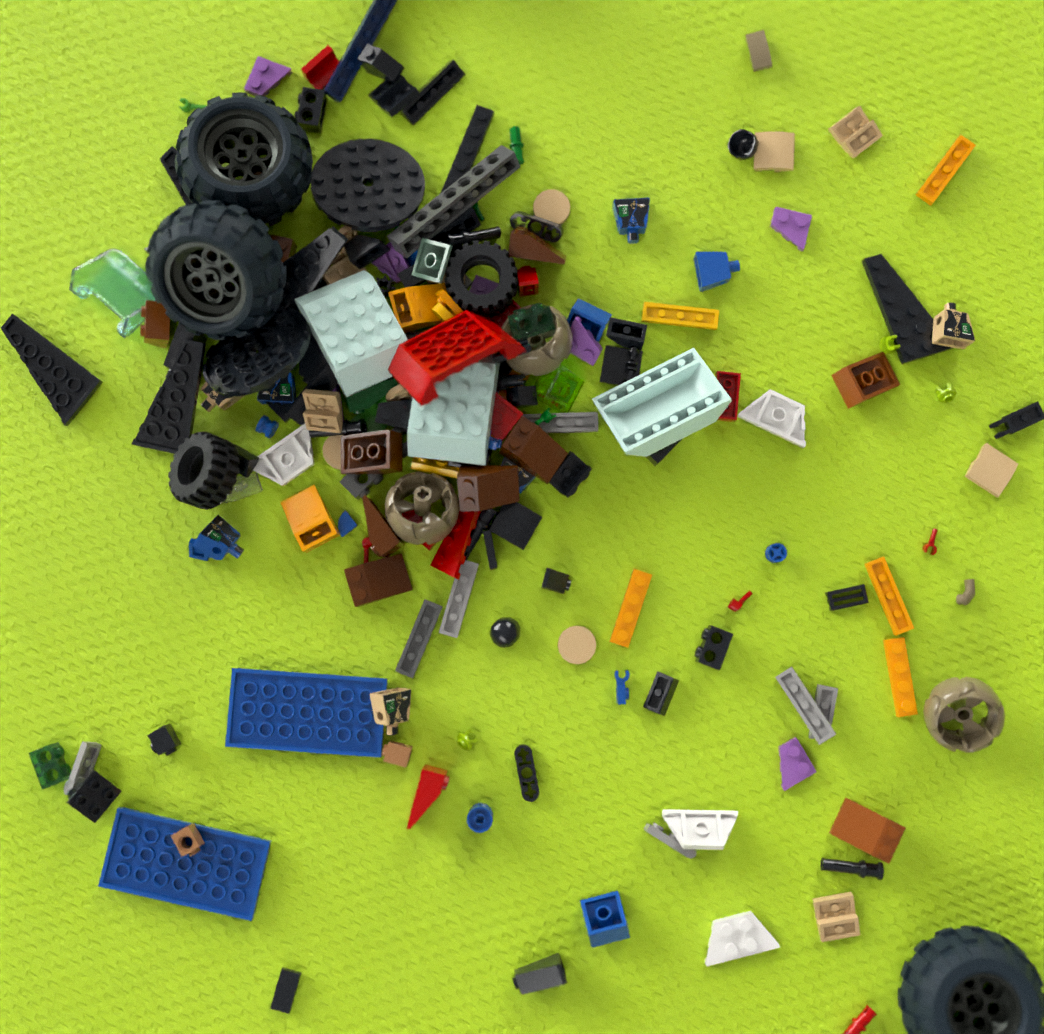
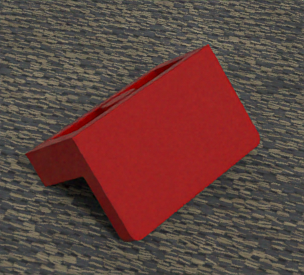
[301,45,340,90]

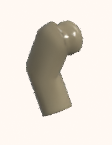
[956,579,975,605]

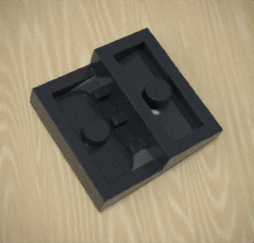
[368,75,420,118]
[488,502,542,550]

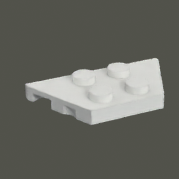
[737,389,806,448]
[253,424,315,486]
[662,809,738,850]
[705,911,780,966]

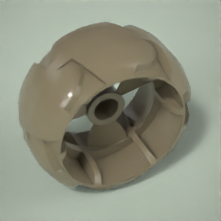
[502,304,573,376]
[385,471,459,545]
[923,677,1005,753]

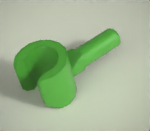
[179,98,206,113]

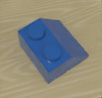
[567,298,612,342]
[580,891,630,948]

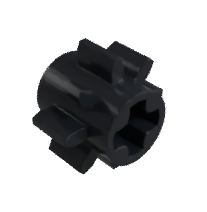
[376,275,396,298]

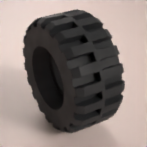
[444,240,518,317]
[168,431,240,510]

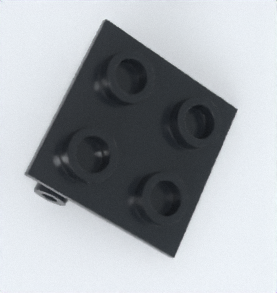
[600,345,643,385]
[66,770,122,823]

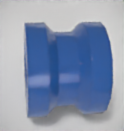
[255,415,279,439]
[765,543,787,563]

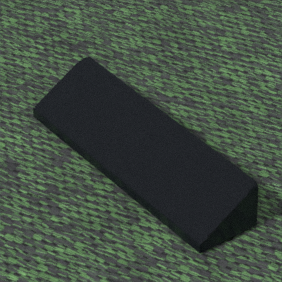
[399,60,465,125]
[284,362,339,425]

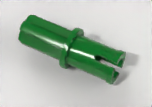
[509,126,524,165]

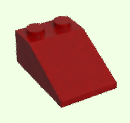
[407,764,450,829]

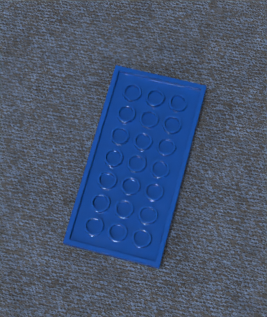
[225,668,388,757]
[98,807,271,921]

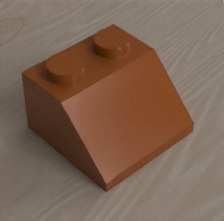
[140,300,170,348]

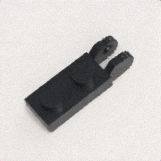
[989,401,1044,439]

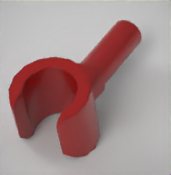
[922,528,938,555]
[362,537,372,563]
[728,591,753,612]

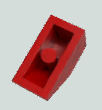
[517,266,539,297]

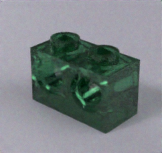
[508,303,555,341]
[29,742,71,790]

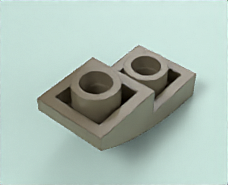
[745,30,772,72]

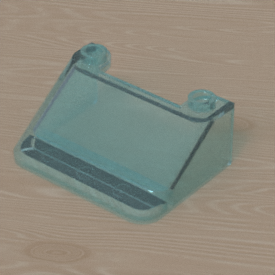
[69,249,156,338]

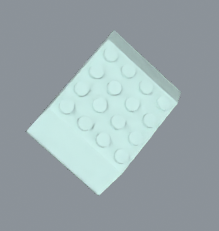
[295,270,408,397]
[592,348,731,457]
[407,355,500,466]

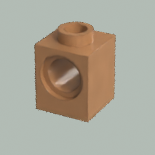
[382,740,413,767]
[171,823,205,857]

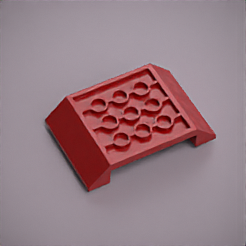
[388,310,525,406]

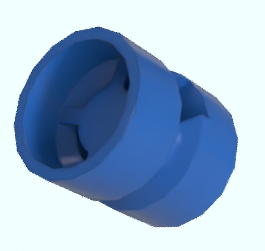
[467,803,493,833]

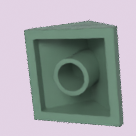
[411,238,452,284]

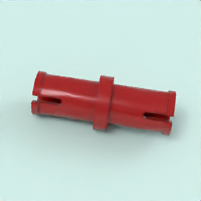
[843,1005,877,1034]

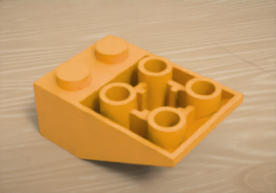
[388,283,451,333]
[280,485,340,553]

